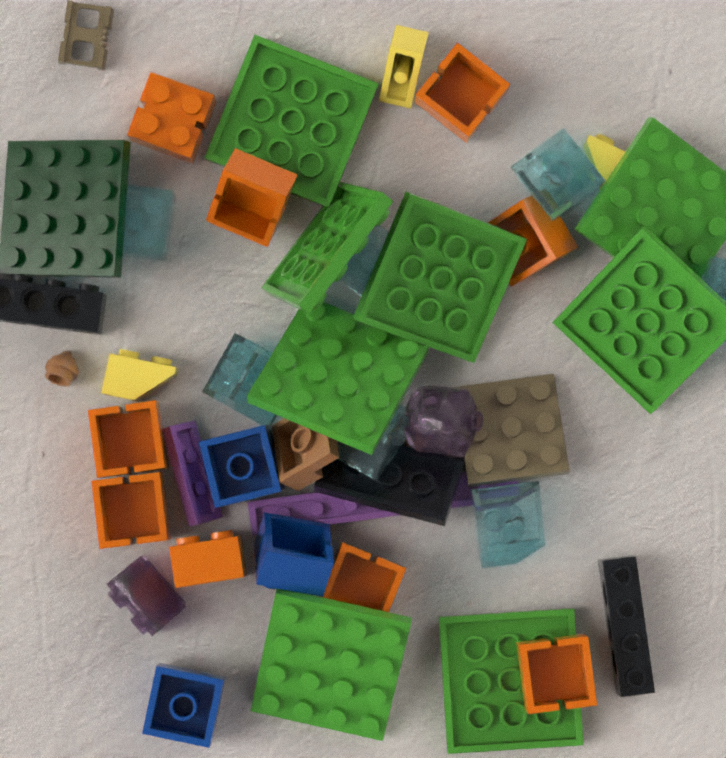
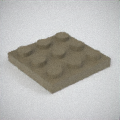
[454,374,570,487]

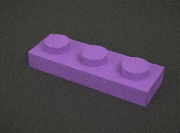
[162,420,223,527]

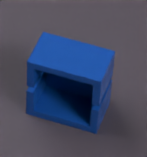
[254,512,334,597]

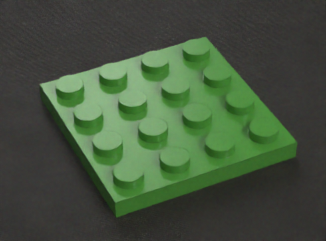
[204,34,379,208]
[574,117,726,278]
[261,182,393,313]
[353,191,527,363]
[552,226,726,414]
[247,302,430,455]
[251,588,412,741]
[438,608,584,754]

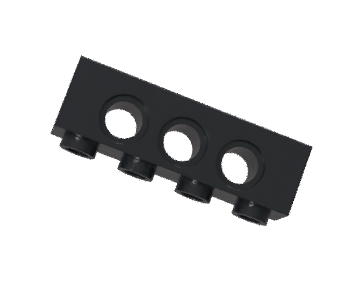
[0,275,107,335]
[598,555,655,697]

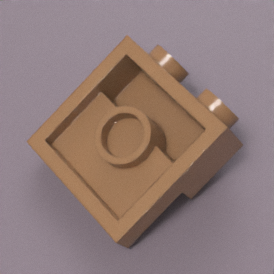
[272,418,339,491]

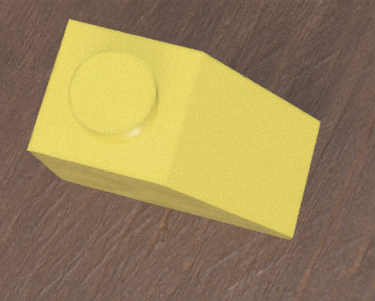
[379,25,429,109]

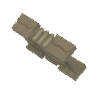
[58,0,114,71]

